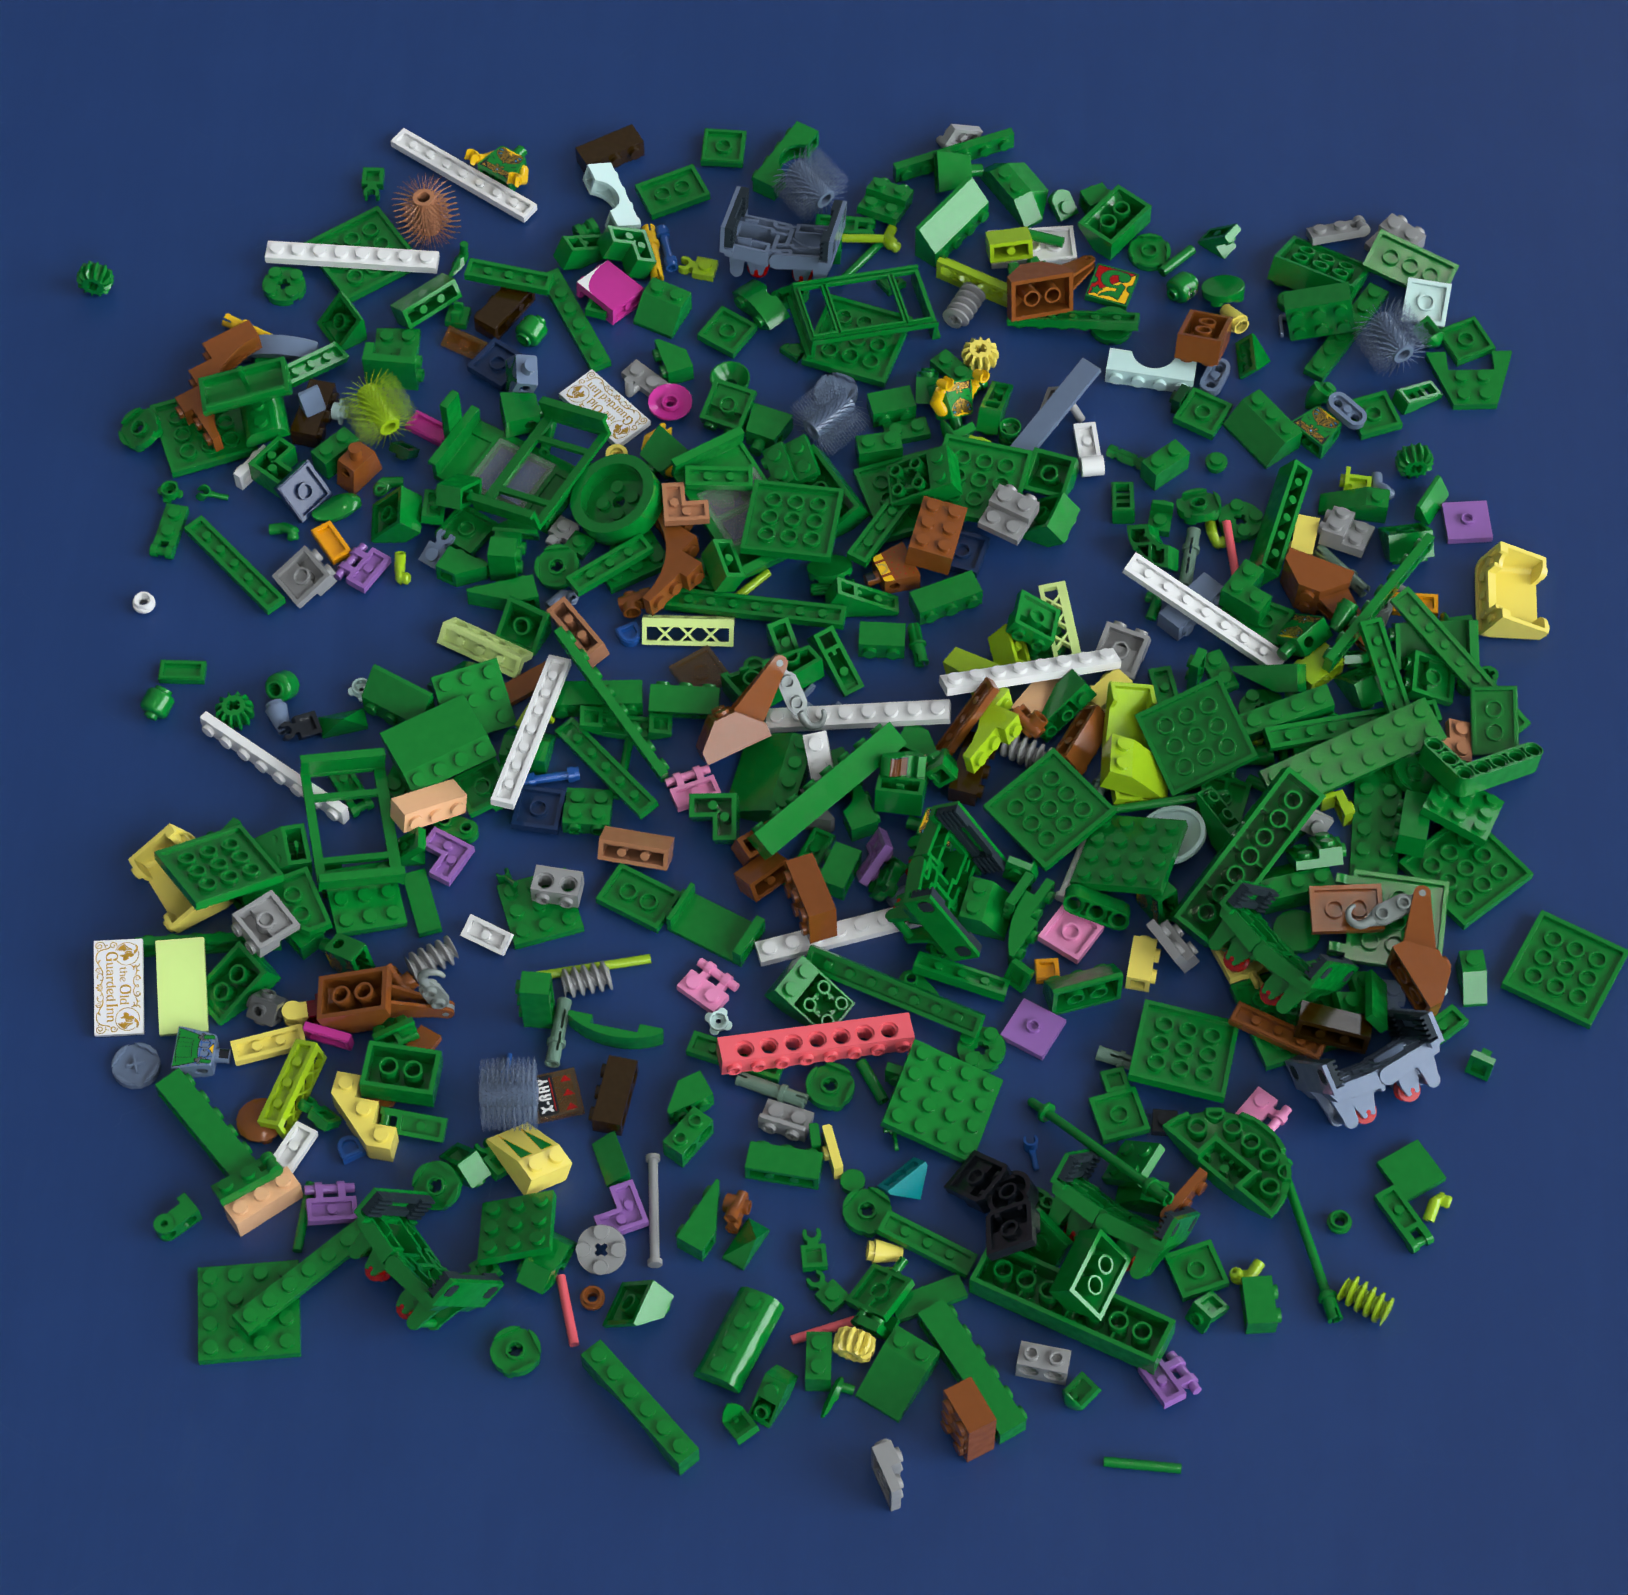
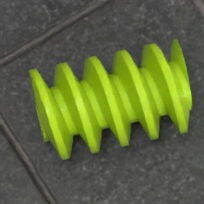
[1336,1276,1395,1326]

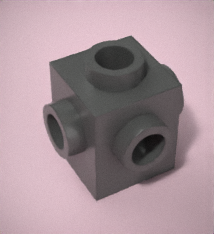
[246,989,288,1027]

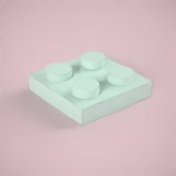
[1401,277,1452,328]

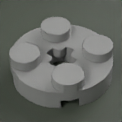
[575,1224,627,1275]

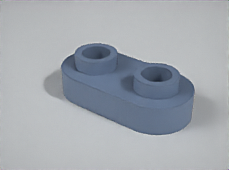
[1199,358,1231,396]
[1326,392,1367,430]

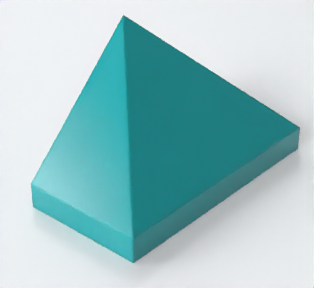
[877,1157,928,1200]

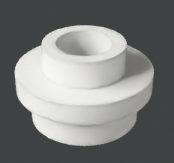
[132,592,156,614]

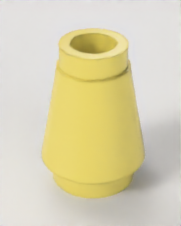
[1220,304,1249,334]
[866,1239,903,1263]

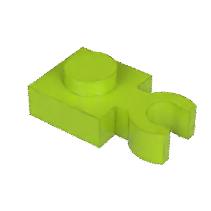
[678,256,718,282]

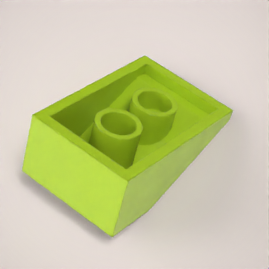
[1100,734,1168,800]

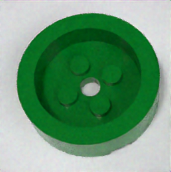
[570,454,663,546]

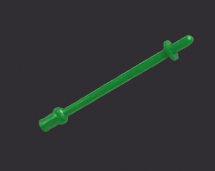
[1112,786,1229,814]
[1027,1097,1174,1207]
[1287,1158,1343,1324]

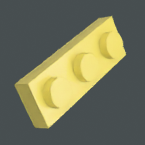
[230,1023,306,1066]

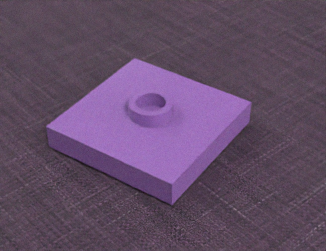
[1441,500,1493,544]
[1000,998,1066,1061]

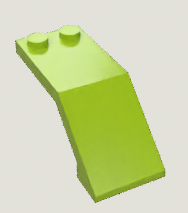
[1102,681,1157,804]

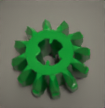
[76,260,114,297]
[1395,443,1434,479]
[215,691,255,731]

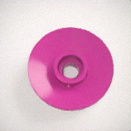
[648,383,692,421]

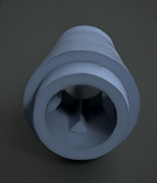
[265,699,290,735]

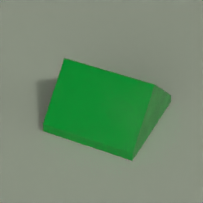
[317,291,367,351]
[496,595,552,656]

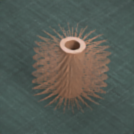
[392,173,460,250]

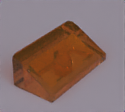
[441,325,488,359]

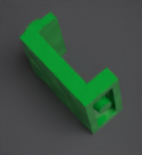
[362,342,425,390]

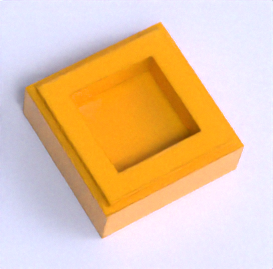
[1034,958,1060,984]

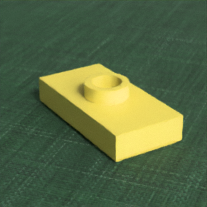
[821,1124,843,1180]

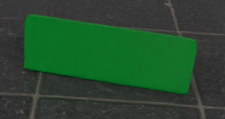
[1414,475,1449,525]
[592,1131,631,1188]

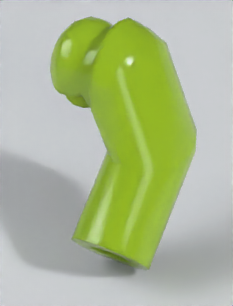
[883,224,901,253]
[394,551,411,585]
[1422,1192,1453,1223]
[1229,1259,1265,1285]

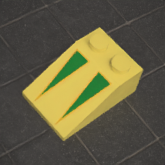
[486,1122,572,1195]

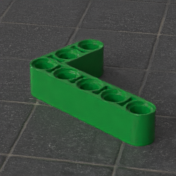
[1418,737,1544,797]

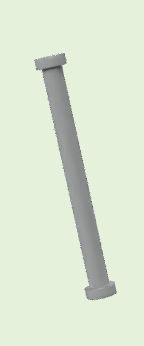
[645,1153,662,1268]

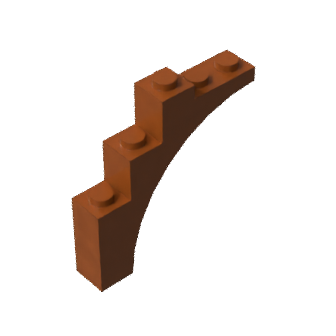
[174,320,262,452]
[643,499,705,616]

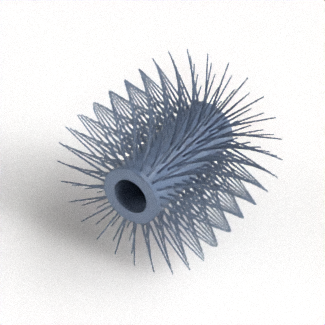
[773,144,849,222]
[1353,297,1432,377]
[790,376,870,457]
[478,1056,540,1132]

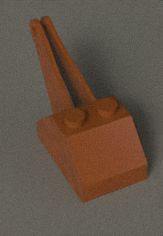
[1007,255,1095,322]

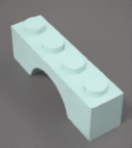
[582,163,641,229]
[1105,348,1197,392]

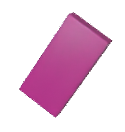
[405,410,445,447]
[303,1021,354,1051]

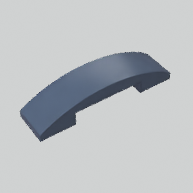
[242,334,319,362]

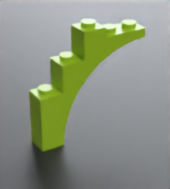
[943,647,1022,774]

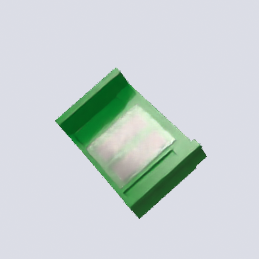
[428,405,592,534]
[671,426,786,579]

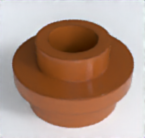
[580,1286,605,1311]

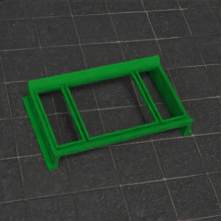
[786,264,941,359]
[466,396,611,531]
[300,747,406,892]

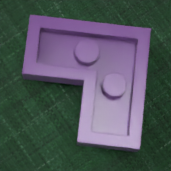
[426,826,475,887]
[856,827,893,886]
[593,1179,649,1235]

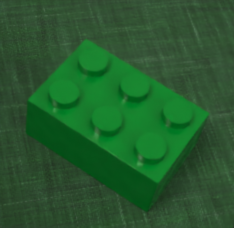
[1283,281,1356,341]
[359,1040,443,1107]

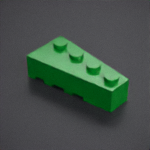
[720,645,825,707]

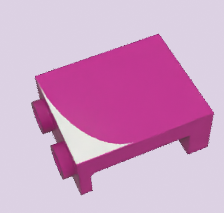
[577,260,644,325]

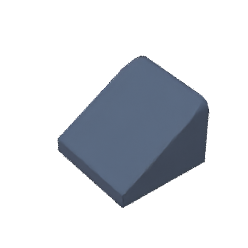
[297,385,326,418]

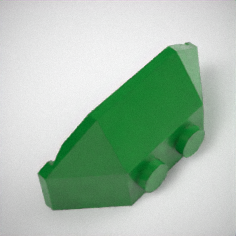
[980,162,1049,228]

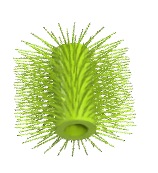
[338,370,419,449]

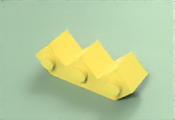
[331,1071,399,1162]

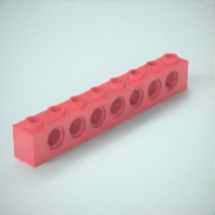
[716,1012,915,1075]

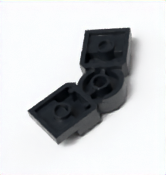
[944,1150,1041,1261]

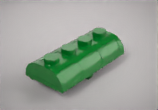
[198,356,293,417]
[240,361,290,448]
[694,1287,784,1394]

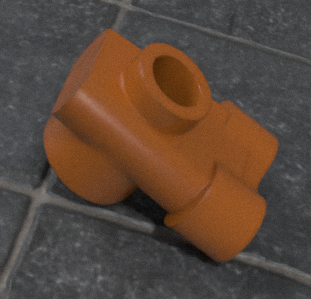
[618,587,650,618]
[1012,704,1048,739]
[386,963,419,990]
[722,1190,752,1234]

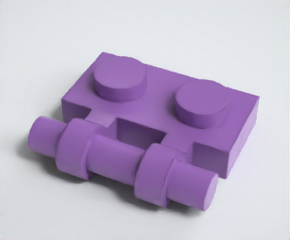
[334,543,391,594]
[304,1181,358,1226]
[1138,1351,1202,1409]

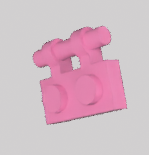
[664,765,721,813]
[677,958,740,1013]
[1235,1086,1292,1132]

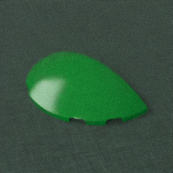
[1162,1107,1292,1219]

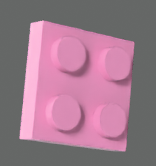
[1037,904,1104,965]

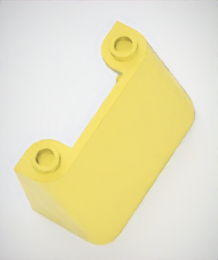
[1475,541,1550,640]
[128,823,235,933]

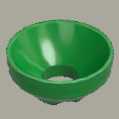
[710,361,750,388]

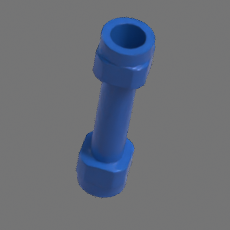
[655,225,678,272]
[524,766,580,786]

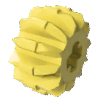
[961,336,999,372]
[832,1326,876,1363]

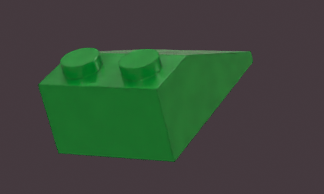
[207,940,281,1026]
[855,1325,940,1423]

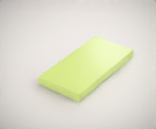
[155,937,209,1037]

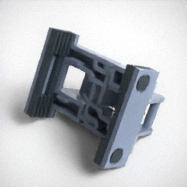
[719,186,847,282]
[1285,1008,1444,1129]

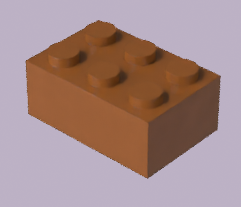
[1174,309,1233,367]
[905,496,968,575]
[783,853,837,944]
[940,1377,997,1462]

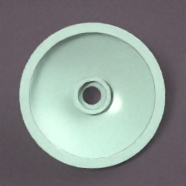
[1147,805,1207,864]

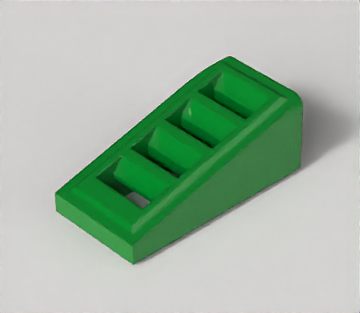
[1392,380,1443,415]
[1111,482,1135,524]

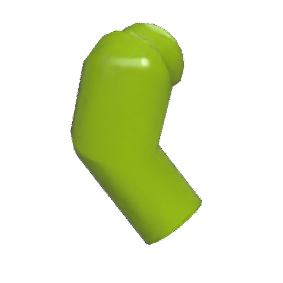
[1205,521,1226,549]

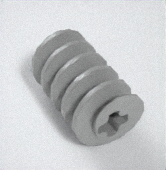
[943,282,986,329]
[1000,733,1052,769]
[404,935,459,982]
[561,961,613,998]

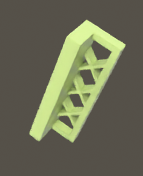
[1038,581,1081,657]
[642,614,735,647]
[437,617,534,678]

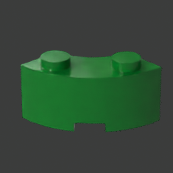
[732,279,790,330]
[1127,524,1179,572]
[516,1232,577,1294]

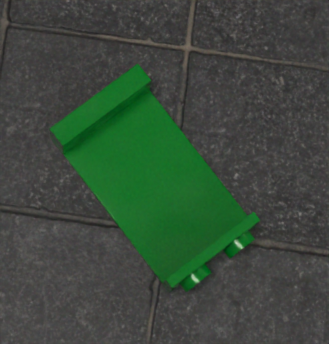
[1388,619,1480,670]
[665,882,765,967]

